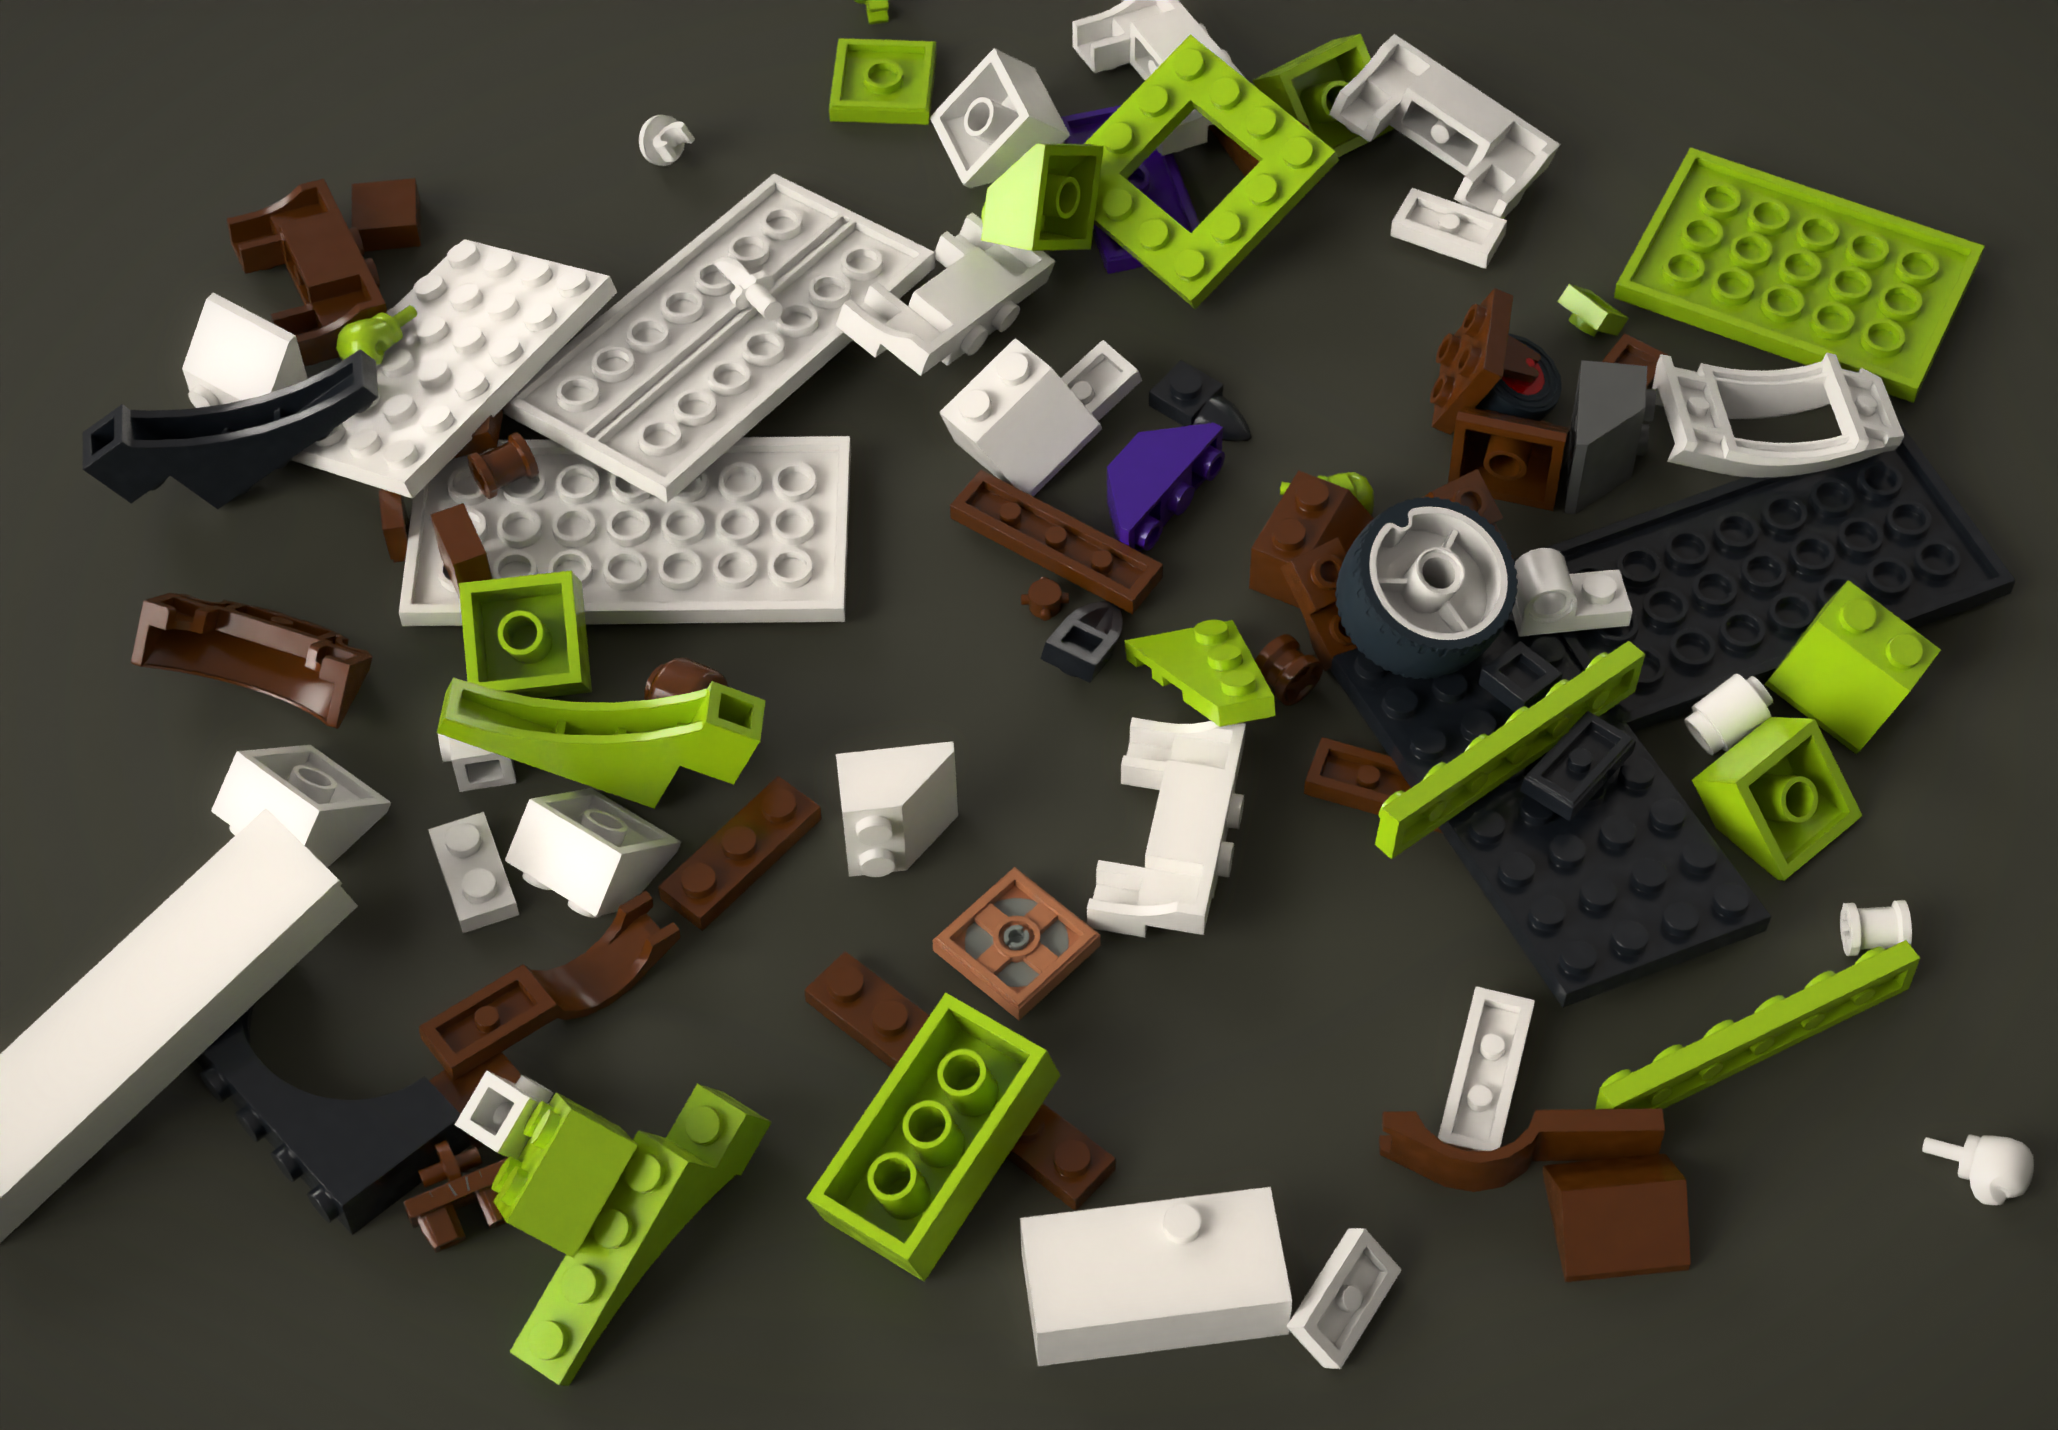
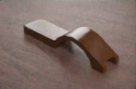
[419,891,680,1080]
[1379,1108,1665,1192]

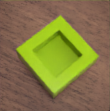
[1557,284,1629,336]

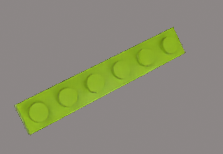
[1375,641,1645,860]
[1595,940,1920,1109]

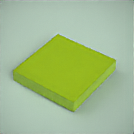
[829,38,937,125]

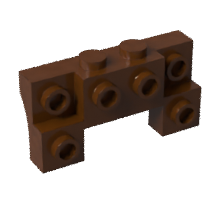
[226,178,387,366]
[1280,469,1515,671]

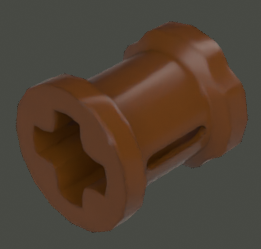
[467,432,539,499]

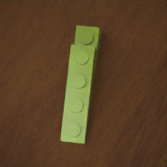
[437,678,766,809]
[510,1084,772,1386]

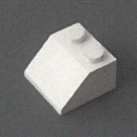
[930,48,1070,188]
[182,292,308,408]
[939,338,1102,497]
[836,741,958,877]
[211,745,391,867]
[505,788,681,918]

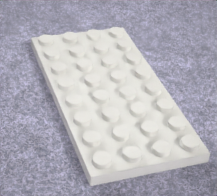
[399,436,851,626]

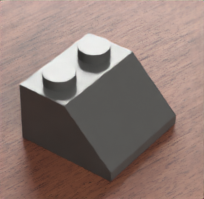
[1564,360,1656,514]

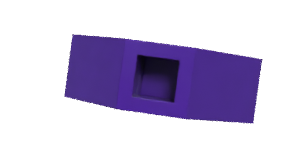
[1107,423,1225,552]

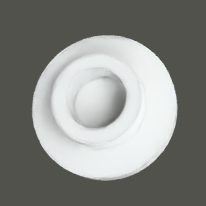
[639,115,695,166]

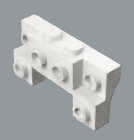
[1073,0,1246,156]
[1329,34,1560,219]
[836,212,1056,376]
[1087,717,1246,938]

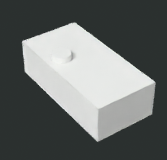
[1020,1187,1292,1366]

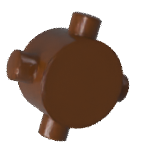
[1021,577,1069,621]

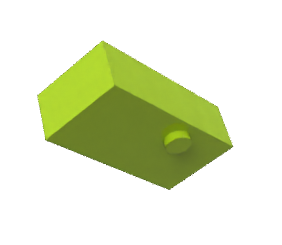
[807,992,1061,1282]

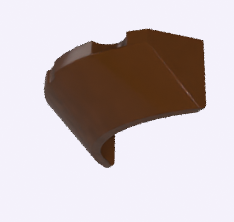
[131,593,373,729]

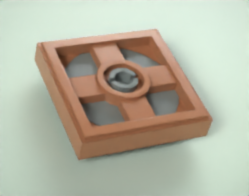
[933,867,1101,1020]

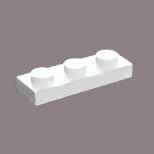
[1438,986,1535,1151]

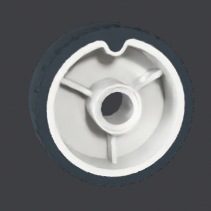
[1335,497,1518,679]

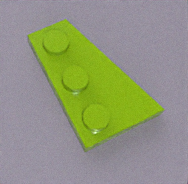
[1124,620,1276,727]

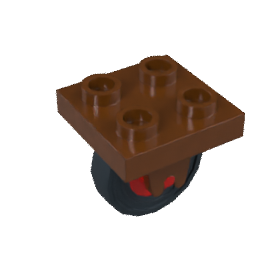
[1430,288,1562,435]

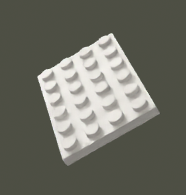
[292,239,617,499]

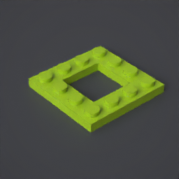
[1084,34,1339,309]

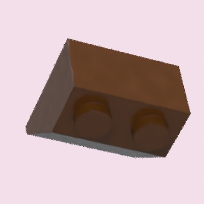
[1448,406,1572,511]
[1249,470,1374,608]

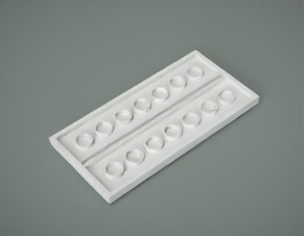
[503,173,935,503]

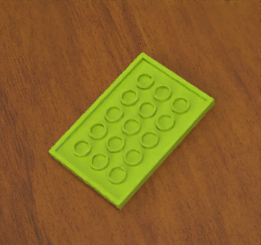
[1614,147,1985,403]

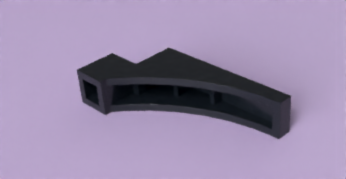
[83,349,379,509]

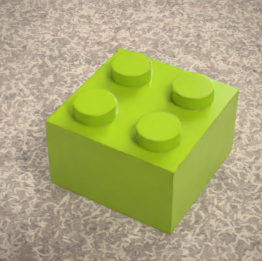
[459,570,592,698]
[492,1092,638,1258]

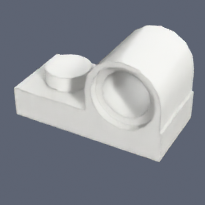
[1512,548,1632,637]

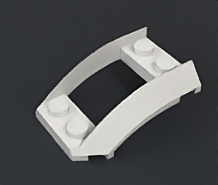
[1652,352,1904,478]

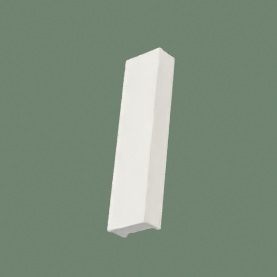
[0,808,358,1243]

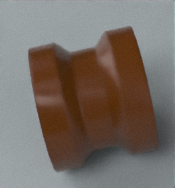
[1255,634,1323,706]

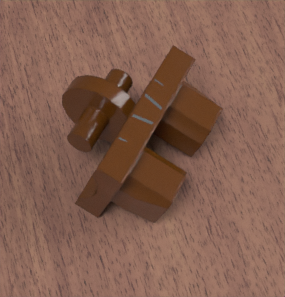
[404,1140,508,1253]

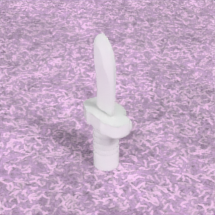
[714,257,783,321]

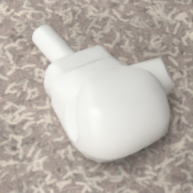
[1922,1134,2034,1206]

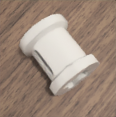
[1840,900,1912,956]

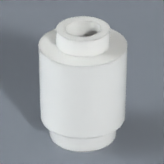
[1684,673,1773,756]

